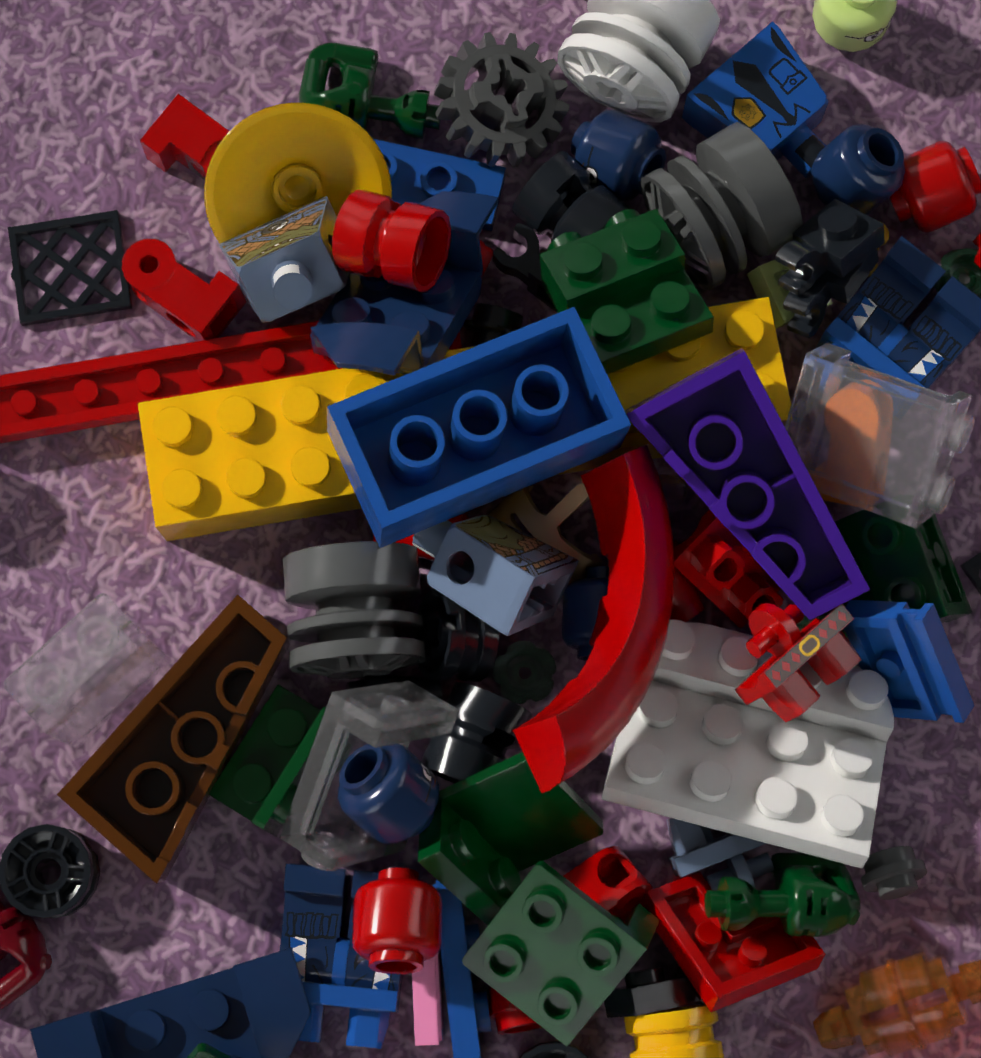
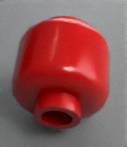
[889,141,981,233]
[352,867,442,974]

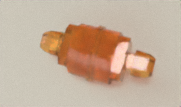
[813,951,981,1057]

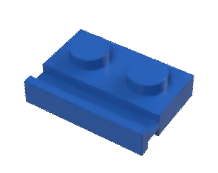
[844,600,975,723]

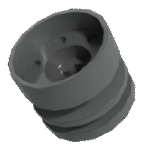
[641,122,803,290]
[283,541,426,679]

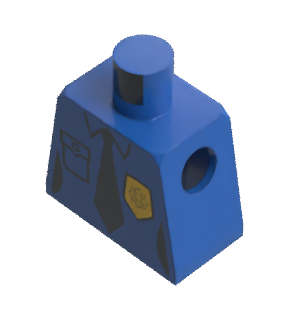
[682,21,829,178]

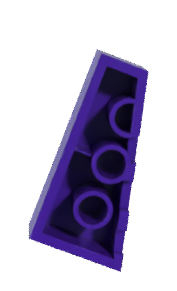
[625,348,870,620]

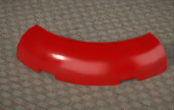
[513,445,674,793]

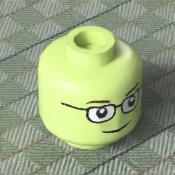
[812,0,897,52]

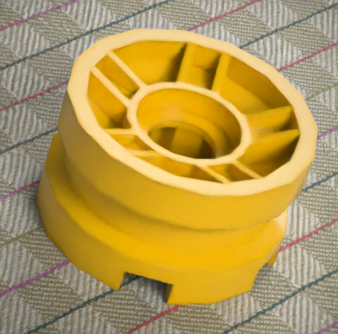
[623,1004,724,1058]

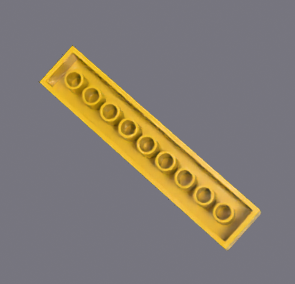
[138,297,794,541]

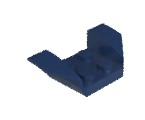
[310,191,498,376]
[30,947,311,1058]

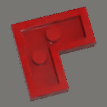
[641,872,826,1013]

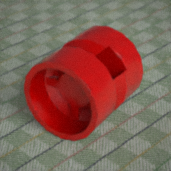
[332,189,451,292]

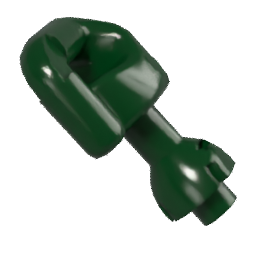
[299,43,441,139]
[705,852,861,937]

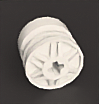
[557,0,720,123]

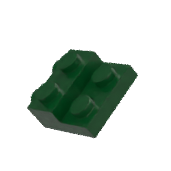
[540,208,714,375]

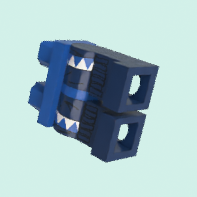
[805,236,981,419]
[280,864,403,1049]

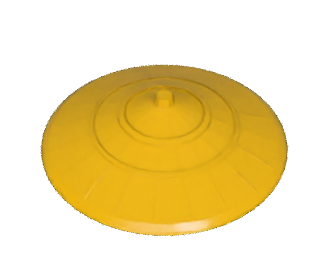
[204,103,392,247]

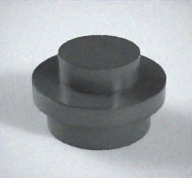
[860,846,927,900]

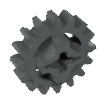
[434,32,570,167]

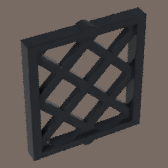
[8,210,132,326]

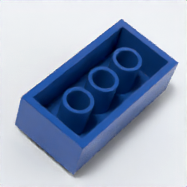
[327,307,631,548]

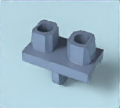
[666,818,774,890]

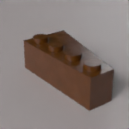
[57,594,290,884]

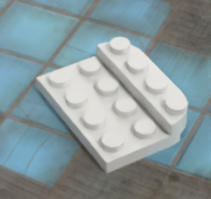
[601,620,894,869]

